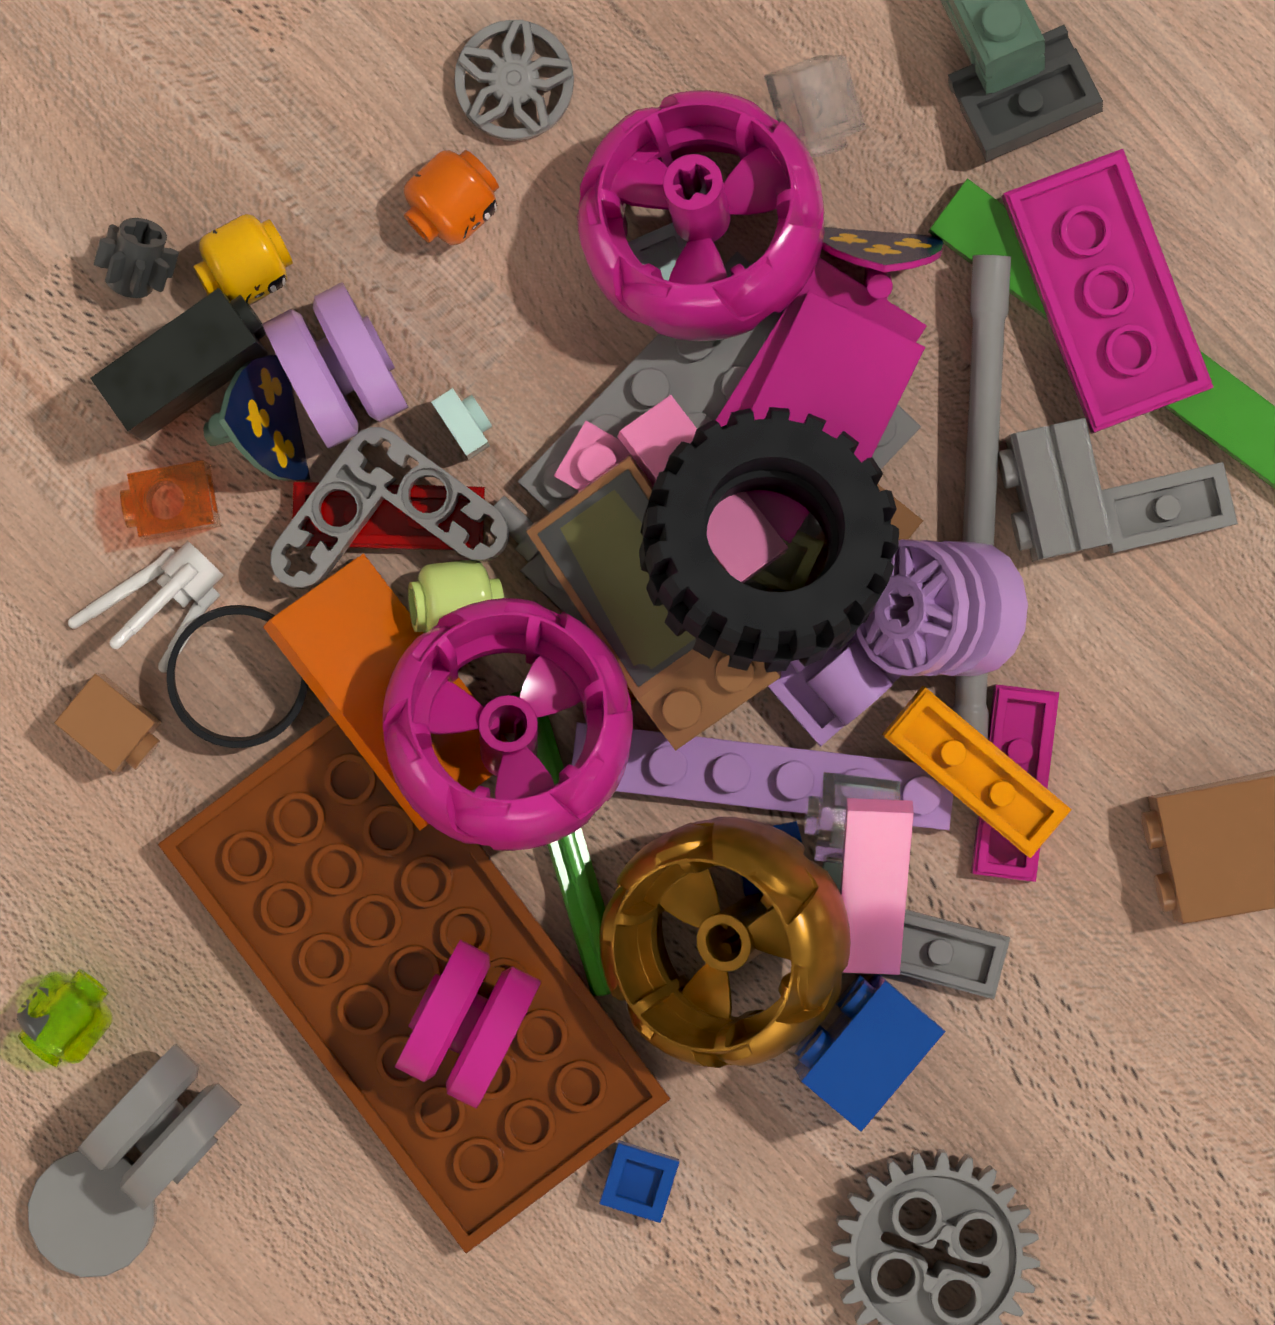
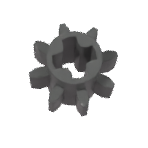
[94,218,179,298]

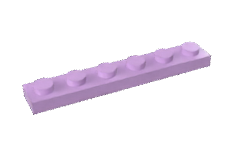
[572,722,953,830]

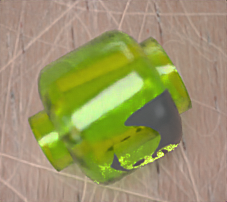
[17,969,113,1067]

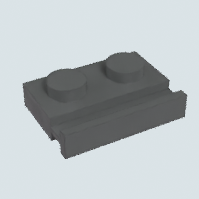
[948,25,1103,162]

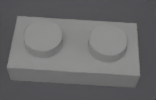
[1102,462,1238,554]

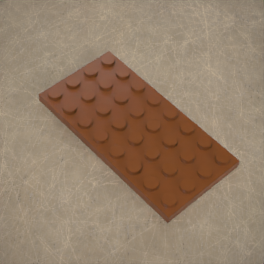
[158,715,671,1254]

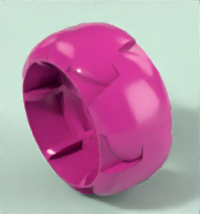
[577,90,825,341]
[383,598,633,851]

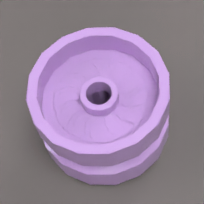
[262,282,409,449]

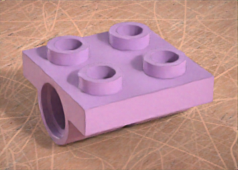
[768,631,902,747]

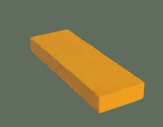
[882,686,1072,858]

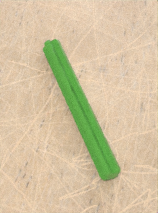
[510,691,611,996]

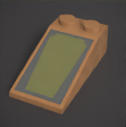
[526,455,781,751]

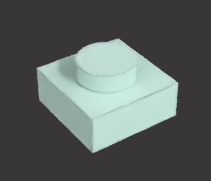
[431,388,492,460]

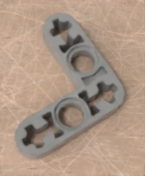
[270,427,509,589]

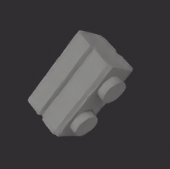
[998,418,1113,562]

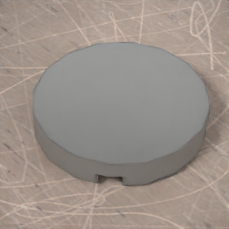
[28,1150,157,1277]

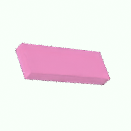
[617,395,788,583]
[840,798,914,975]

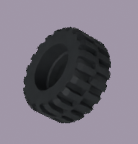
[639,407,899,672]

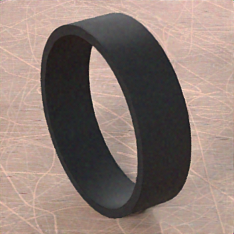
[167,605,308,748]

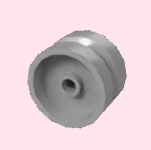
[78,1044,242,1211]

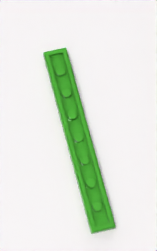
[928,178,1275,489]

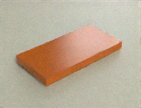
[263,553,509,830]

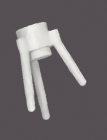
[68,540,224,673]

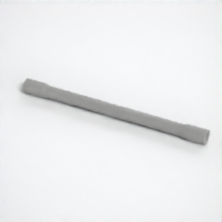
[952,255,1011,739]

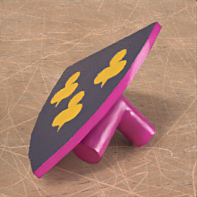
[822,227,943,300]

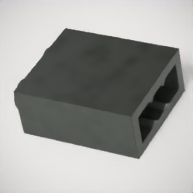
[90,288,269,441]

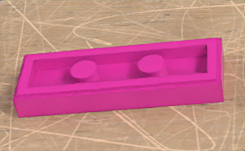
[971,684,1059,882]

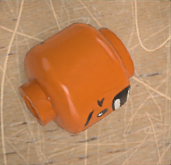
[404,150,499,245]

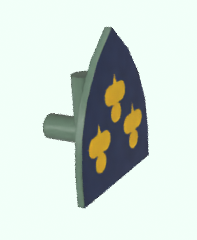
[203,355,310,482]

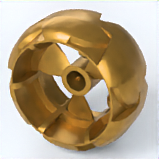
[599,817,851,1068]

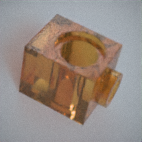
[120,460,221,540]

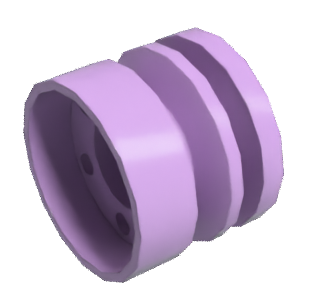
[857,539,1028,676]

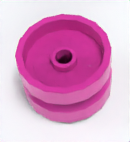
[395,939,541,1109]

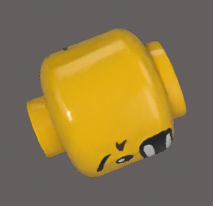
[193,214,293,305]

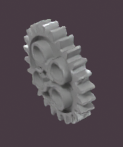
[831,1149,1040,1325]

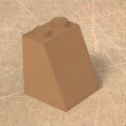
[1141,769,1275,924]

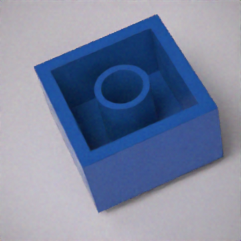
[794,974,946,1132]

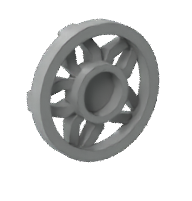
[454,20,574,141]

